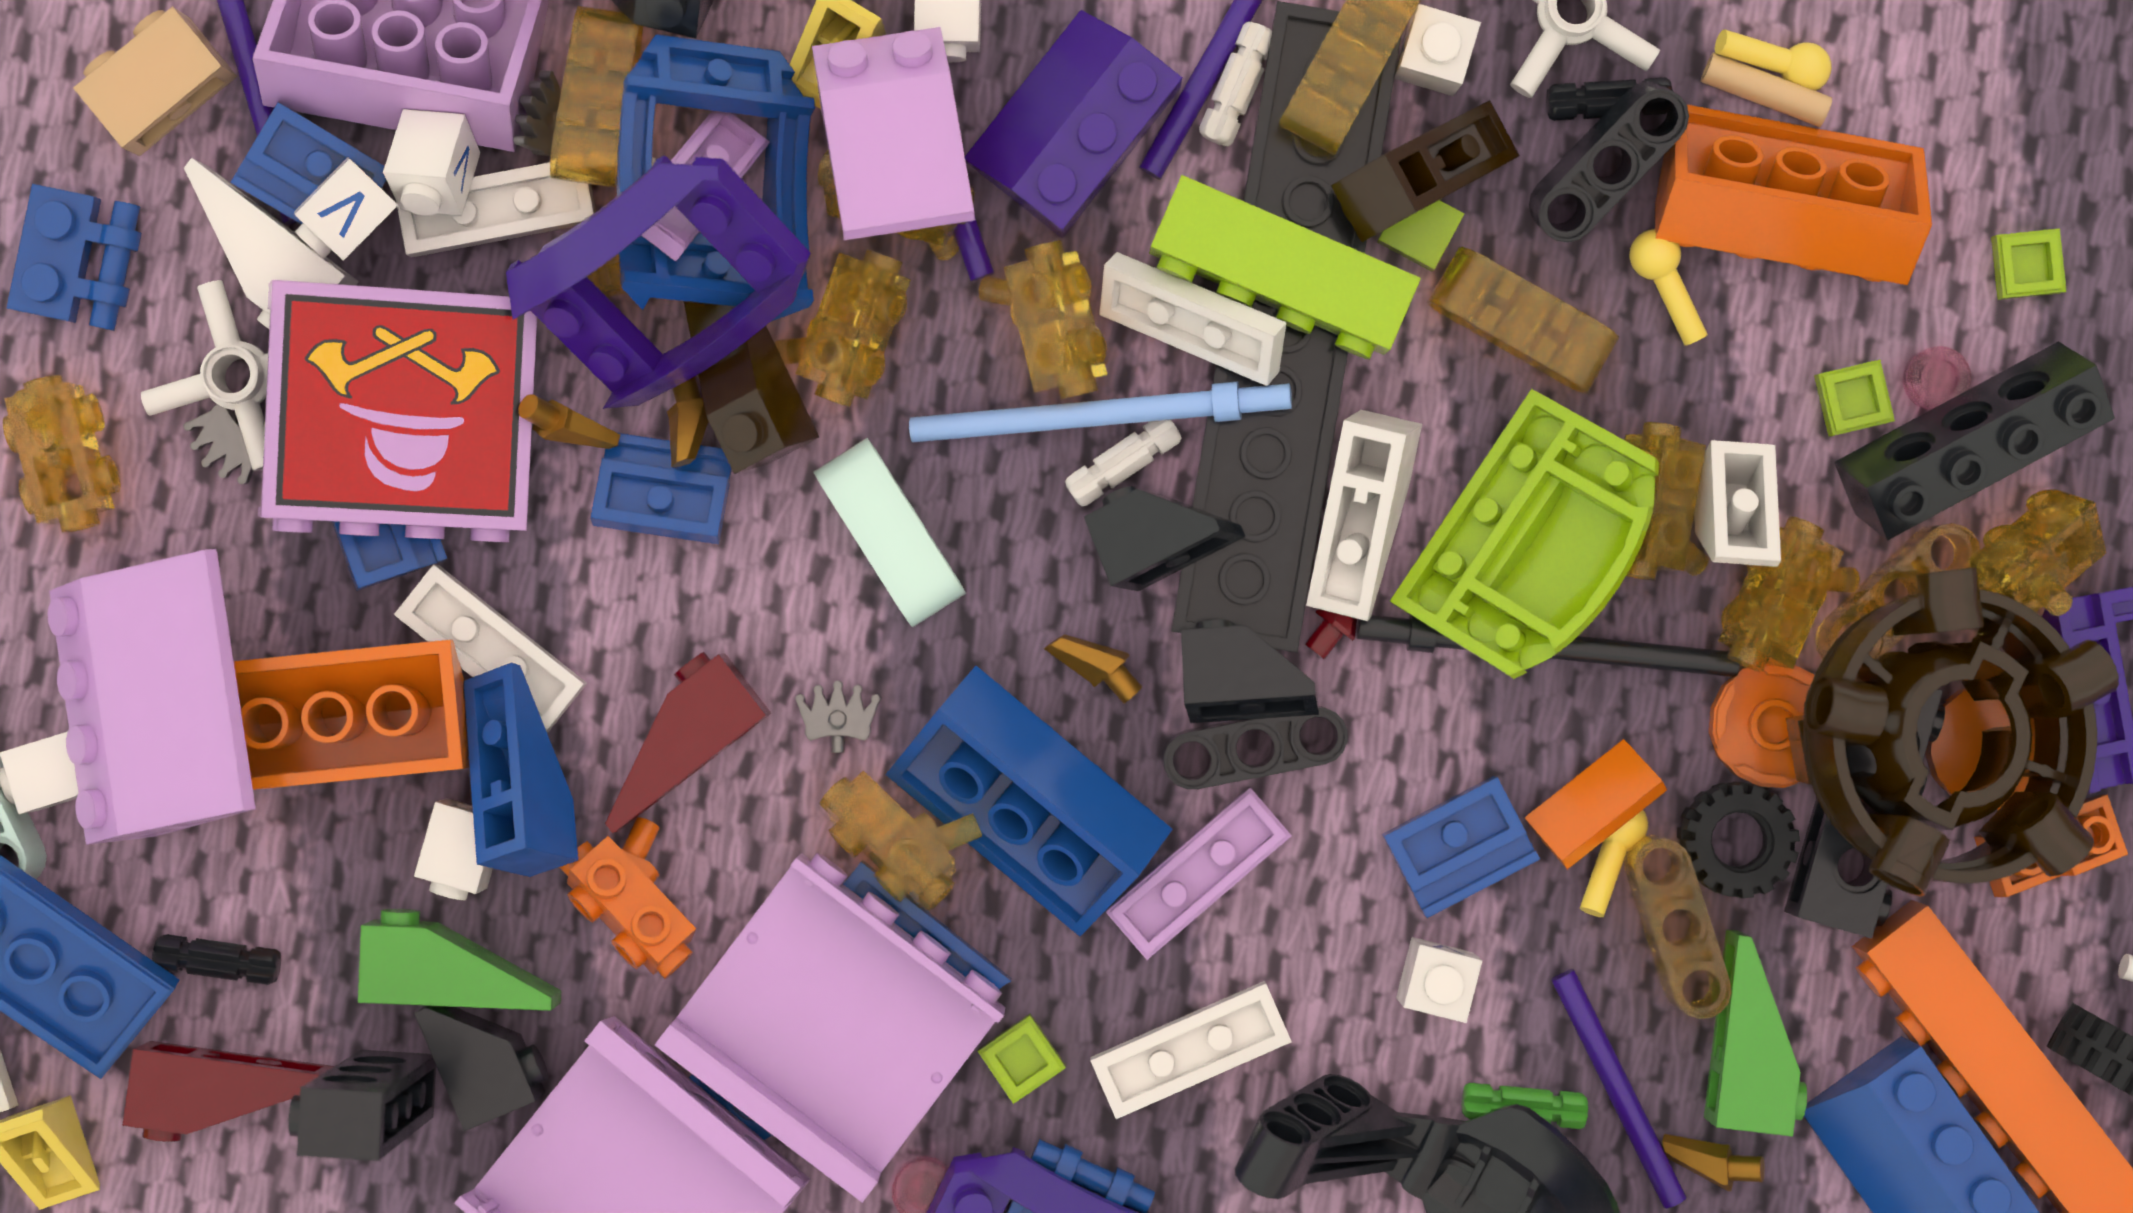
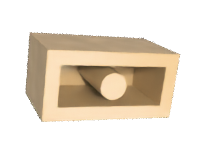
[73,6,238,156]

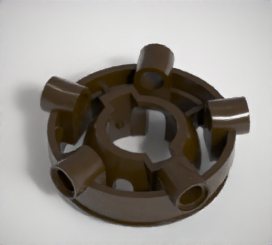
[1803,567,2119,896]

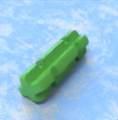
[1461,1083,1588,1129]

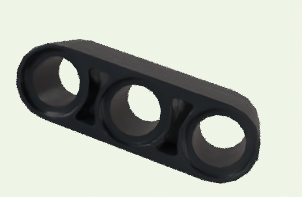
[1529,81,1689,242]
[1162,706,1348,789]

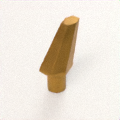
[667,377,709,467]
[518,394,620,449]
[1044,634,1142,703]
[1662,1134,1765,1191]

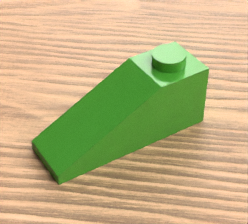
[358,909,561,1011]
[1704,929,1807,1137]

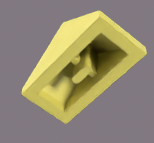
[790,0,886,109]
[0,1095,100,1210]

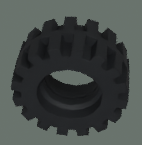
[1676,782,1800,898]
[2046,1003,2133,1096]

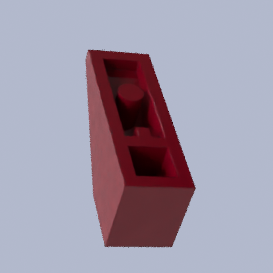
[605,652,771,833]
[122,1041,334,1142]

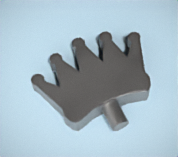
[513,70,570,156]
[183,404,254,485]
[795,680,881,753]

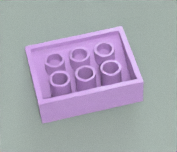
[253,0,549,152]
[48,549,256,845]

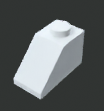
[1693,440,1781,567]

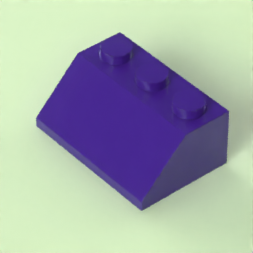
[965,10,1183,239]

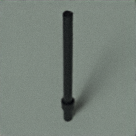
[1357,615,1740,677]

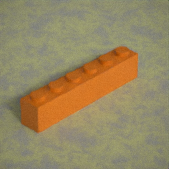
[1852,900,2133,1213]

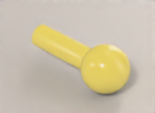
[1715,29,1832,91]
[1629,229,1708,346]
[1580,810,1648,917]

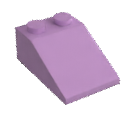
[812,27,975,241]

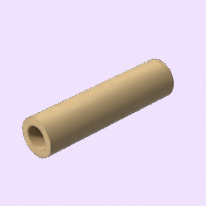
[1700,52,1832,127]

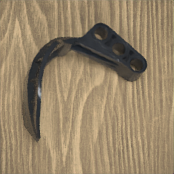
[1235,1074,1620,1213]

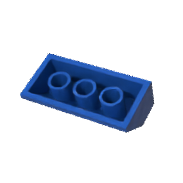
[885,666,1173,936]
[1804,1036,2040,1213]

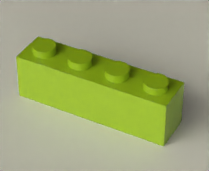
[1149,175,1421,360]

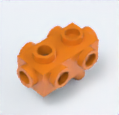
[559,817,696,979]

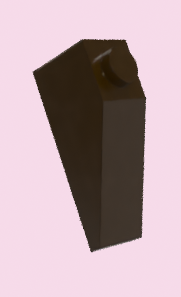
[1331,100,1520,242]
[683,301,819,474]

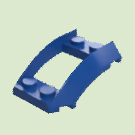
[617,34,815,322]

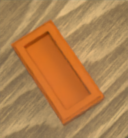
[1524,739,1667,870]

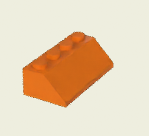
[1655,104,1932,285]
[234,640,470,790]

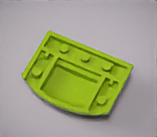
[1390,389,1659,679]

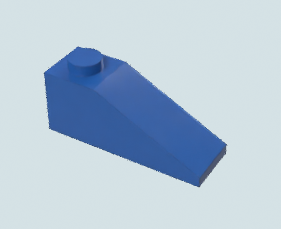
[463,662,578,877]

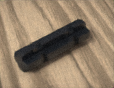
[1546,78,1673,121]
[152,934,281,985]

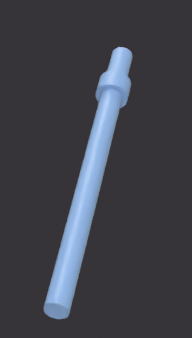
[909,381,1292,443]

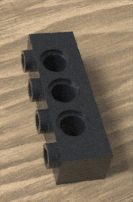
[1834,341,2115,541]
[1784,689,1945,938]
[288,1050,436,1161]

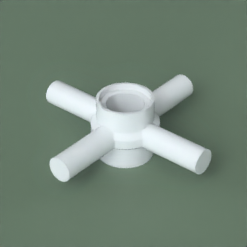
[1510,0,1660,98]
[141,280,268,471]

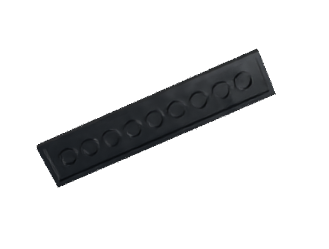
[1171,1,1404,653]

